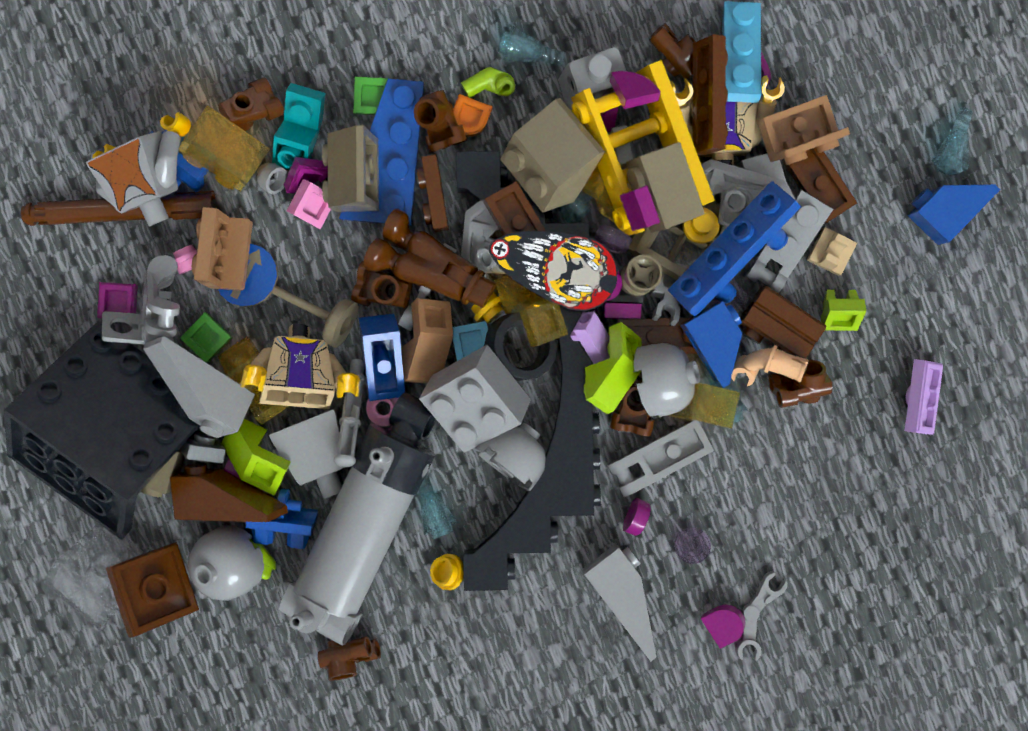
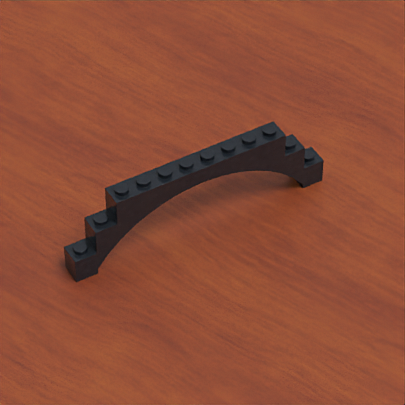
[456,151,601,591]

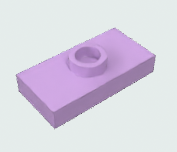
[904,359,943,435]

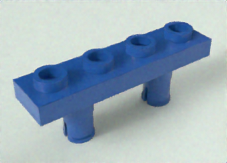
[668,181,801,317]

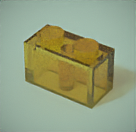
[179,105,270,192]

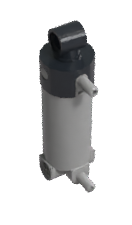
[279,392,436,646]

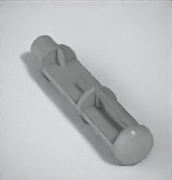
[334,359,366,467]

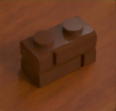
[740,286,827,359]

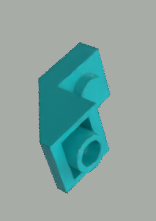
[272,83,326,170]

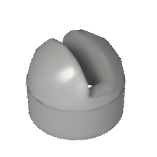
[256,162,288,194]

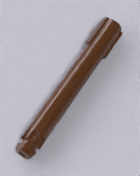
[21,191,216,226]

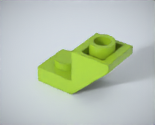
[584,322,642,414]
[221,419,291,496]

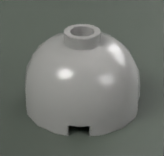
[634,343,700,418]
[473,422,546,492]
[187,525,264,601]

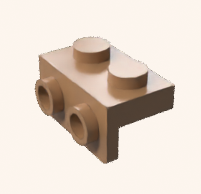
[757,95,850,165]
[191,207,253,291]

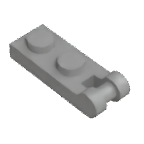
[745,190,833,293]
[607,418,714,497]

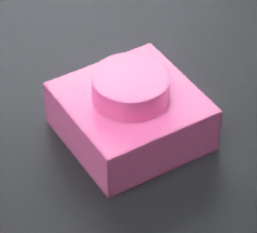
[286,179,331,229]

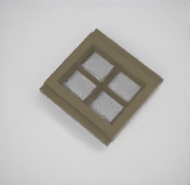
[626,202,723,280]

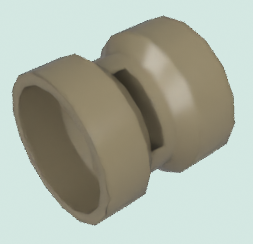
[620,255,662,297]

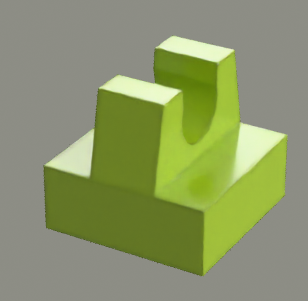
[821,290,866,331]

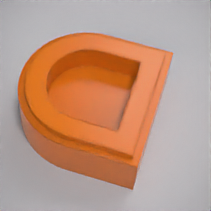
[453,94,493,137]

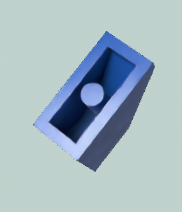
[907,184,1001,245]
[680,301,742,388]
[358,313,405,401]

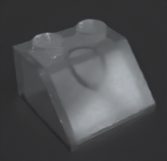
[44,523,144,630]

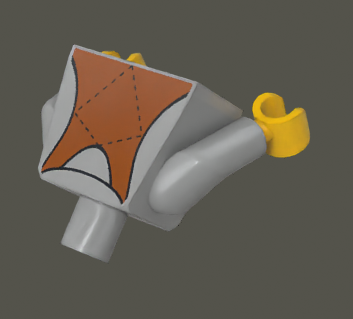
[86,112,191,227]

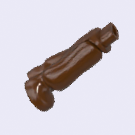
[363,208,497,308]

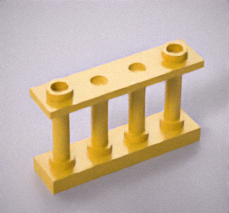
[571,60,715,236]

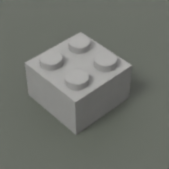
[419,345,531,453]

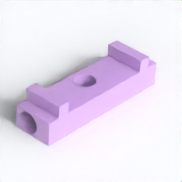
[570,312,610,364]

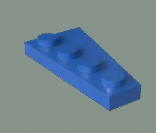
[339,79,425,226]

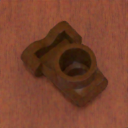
[649,23,696,79]
[218,77,284,132]
[414,90,467,153]
[351,261,413,308]
[768,360,833,408]
[609,377,655,436]
[318,636,381,681]

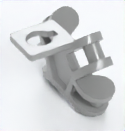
[102,255,180,345]

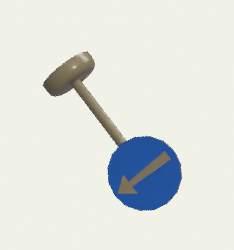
[218,244,359,348]

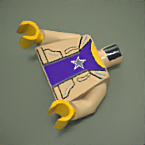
[670,75,784,166]
[240,323,360,409]

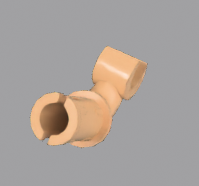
[731,345,809,386]

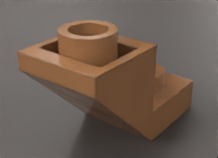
[402,298,453,383]

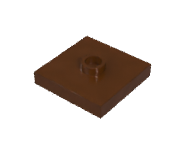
[106,542,199,638]

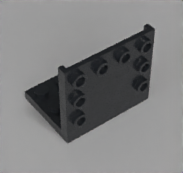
[4,320,200,540]

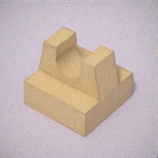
[807,227,857,276]

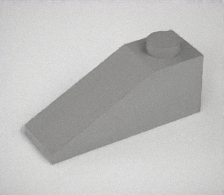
[143,336,255,438]
[583,543,656,661]

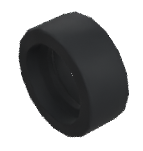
[484,311,558,381]

